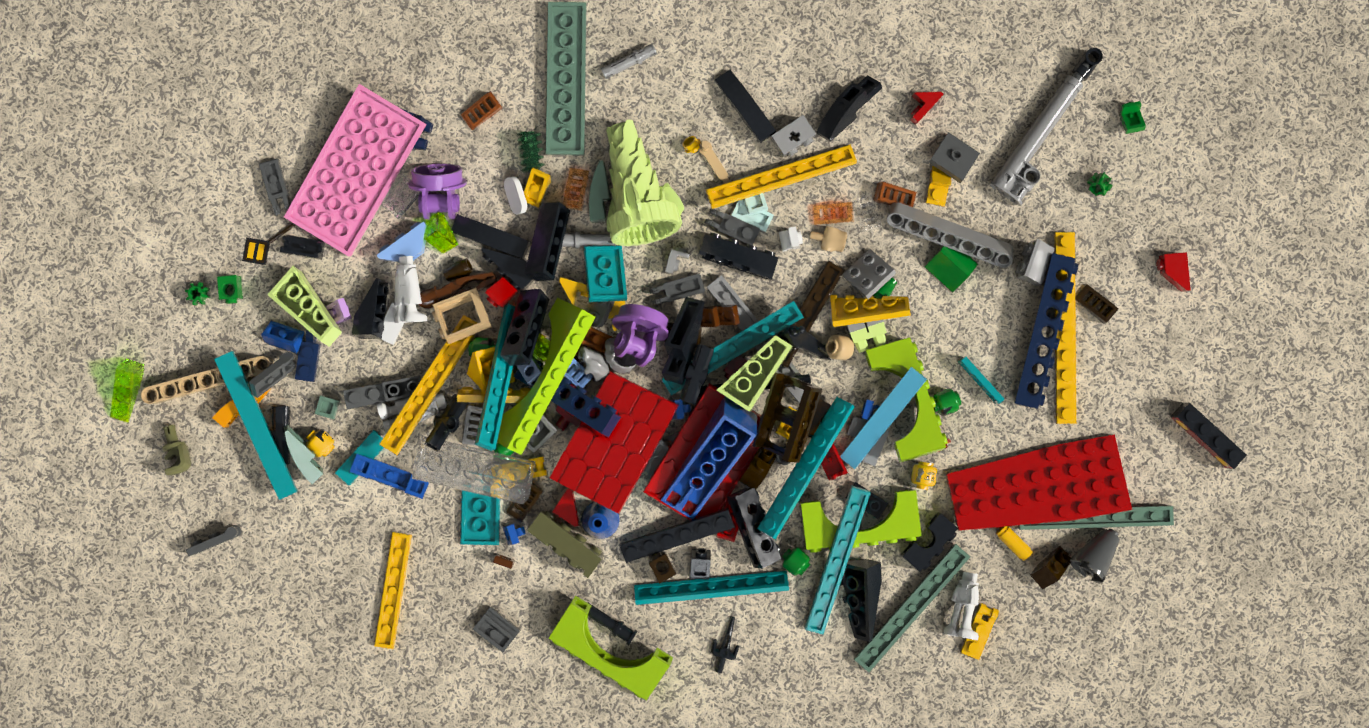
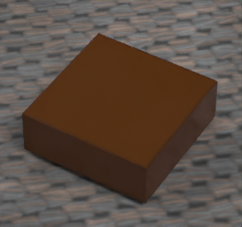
[493,554,515,569]

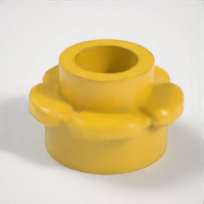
[682,136,701,153]

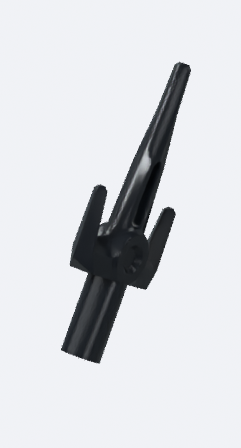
[711,617,739,673]

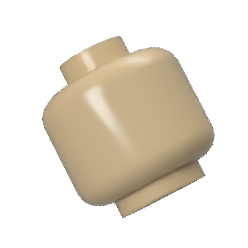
[825,335,854,360]

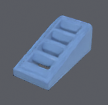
[564,358,593,388]

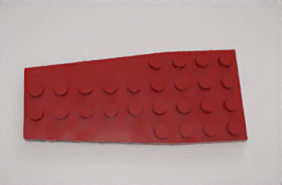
[946,434,1132,531]

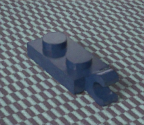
[295,330,321,382]

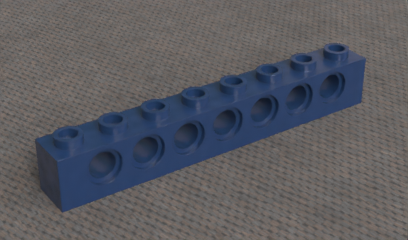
[1015,253,1079,409]

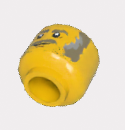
[911,461,937,490]

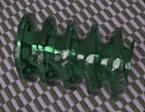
[517,131,545,173]

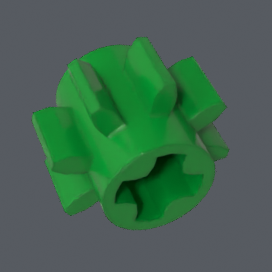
[1087,172,1113,196]
[185,282,211,306]

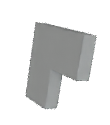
[846,416,889,466]

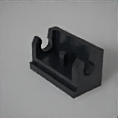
[280,235,325,260]

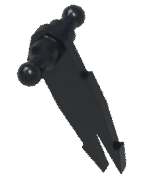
[778,326,831,360]

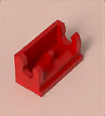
[821,443,848,480]

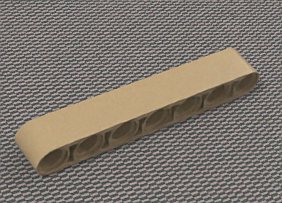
[141,356,274,404]

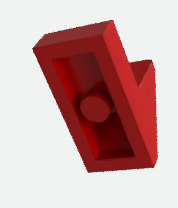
[910,92,944,125]

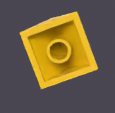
[467,347,515,390]

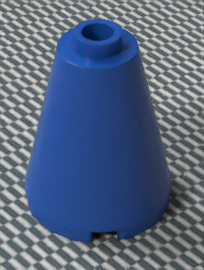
[581,502,620,539]

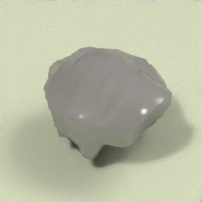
[605,338,637,374]
[578,347,609,382]

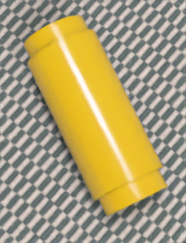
[996,526,1033,561]

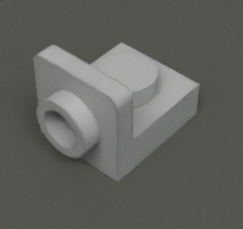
[665,247,690,275]

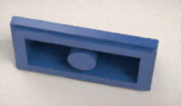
[261,321,304,354]

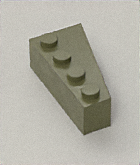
[527,510,604,578]

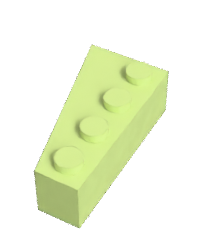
[267,266,342,347]
[717,335,793,412]

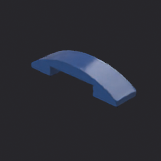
[350,454,430,499]

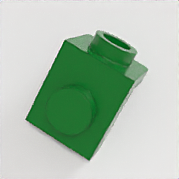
[1119,101,1146,134]

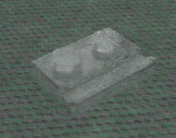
[381,172,422,219]

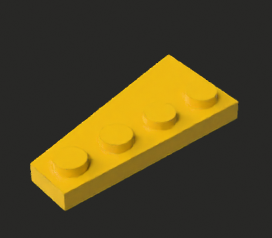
[830,295,911,327]

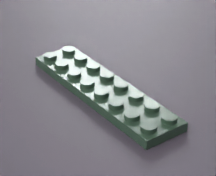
[546,2,587,156]

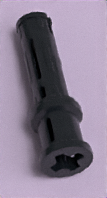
[588,602,638,646]

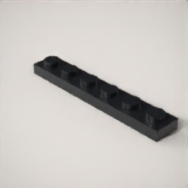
[619,508,735,563]

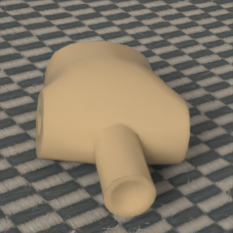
[810,226,847,252]

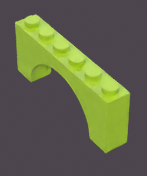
[865,337,948,463]
[800,489,922,553]
[549,595,673,701]

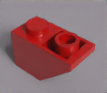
[485,277,519,308]

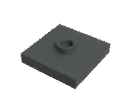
[929,132,980,184]

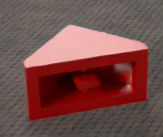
[552,488,580,527]

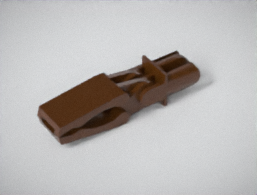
[419,272,497,309]

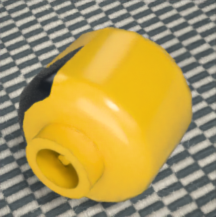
[306,429,335,457]

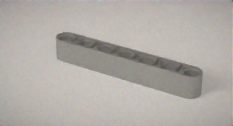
[887,202,1014,268]

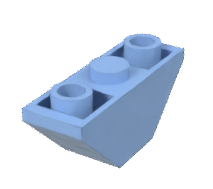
[377,222,428,263]

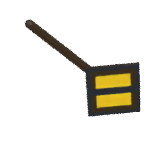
[242,223,296,265]

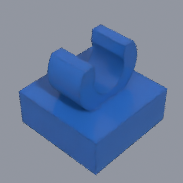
[670,399,691,420]
[860,399,880,420]
[502,524,526,545]

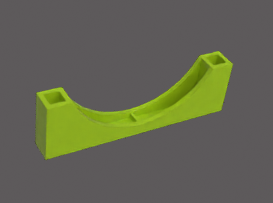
[497,298,595,455]

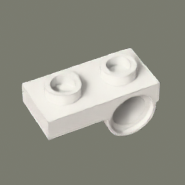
[779,226,803,251]

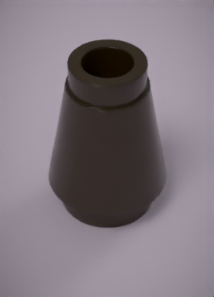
[443,258,473,281]

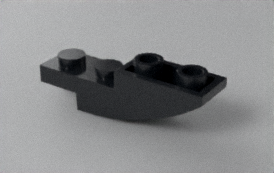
[816,75,882,142]

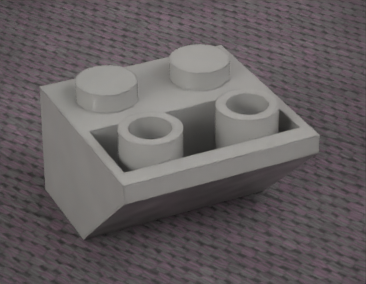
[1015,239,1055,286]

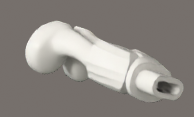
[943,572,979,640]

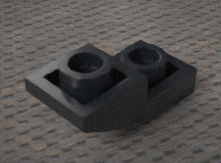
[845,482,889,520]

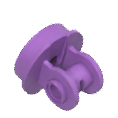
[408,164,467,220]
[612,304,669,367]

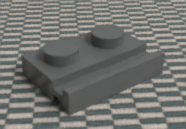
[473,607,521,653]

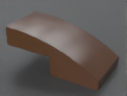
[701,305,740,327]

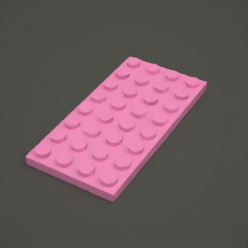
[284,84,426,257]

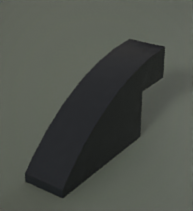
[662,297,704,385]

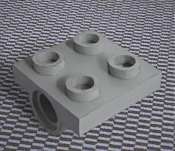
[842,249,896,299]

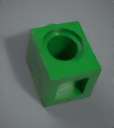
[217,275,243,304]

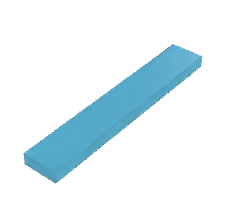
[840,367,927,469]

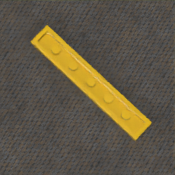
[374,532,412,649]

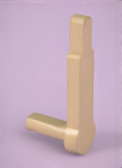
[698,141,730,184]

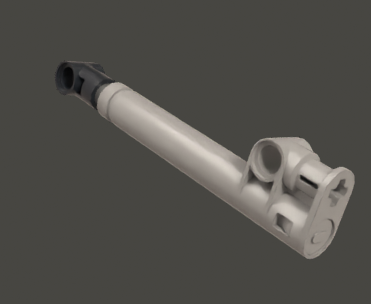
[990,48,1103,206]

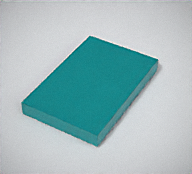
[583,246,627,302]
[460,487,501,545]

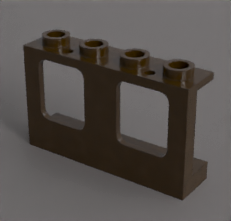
[752,373,822,463]

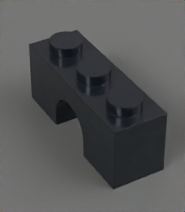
[900,512,958,572]

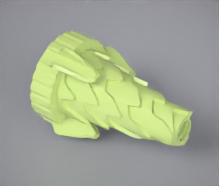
[606,120,684,246]

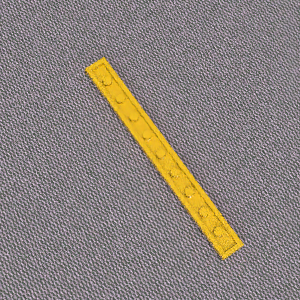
[1054,232,1077,424]

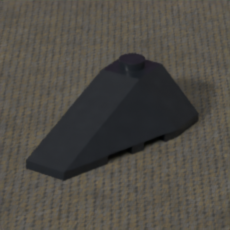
[840,559,882,642]

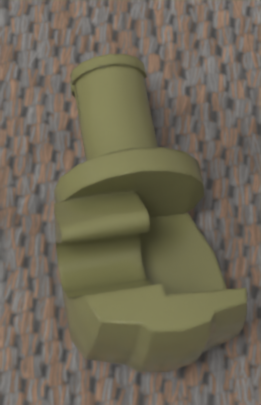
[162,425,192,476]

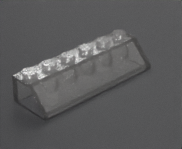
[412,437,535,504]

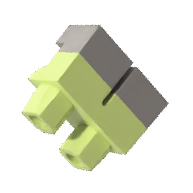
[845,320,887,353]

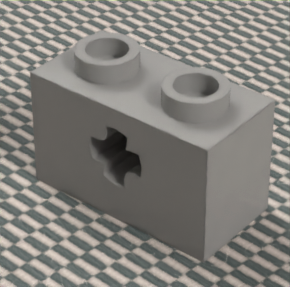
[770,115,816,157]

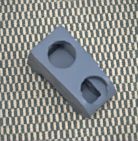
[517,355,542,387]

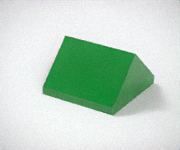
[925,246,978,293]

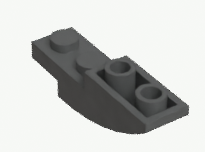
[343,375,421,410]

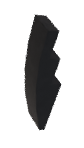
[715,69,776,143]
[451,214,530,260]

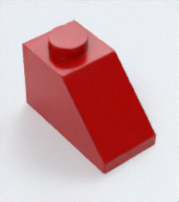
[1156,252,1191,292]

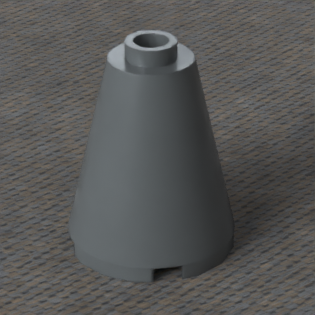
[1070,529,1120,584]

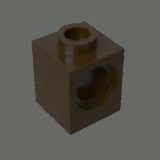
[649,552,677,583]

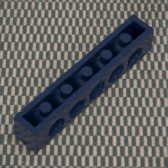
[513,358,621,437]

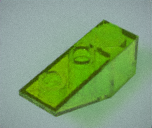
[110,359,145,423]

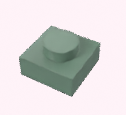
[315,396,340,419]

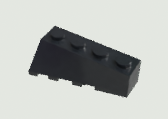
[698,232,779,281]

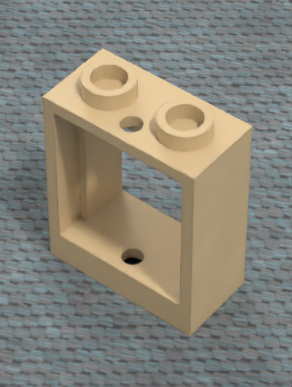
[432,288,492,344]

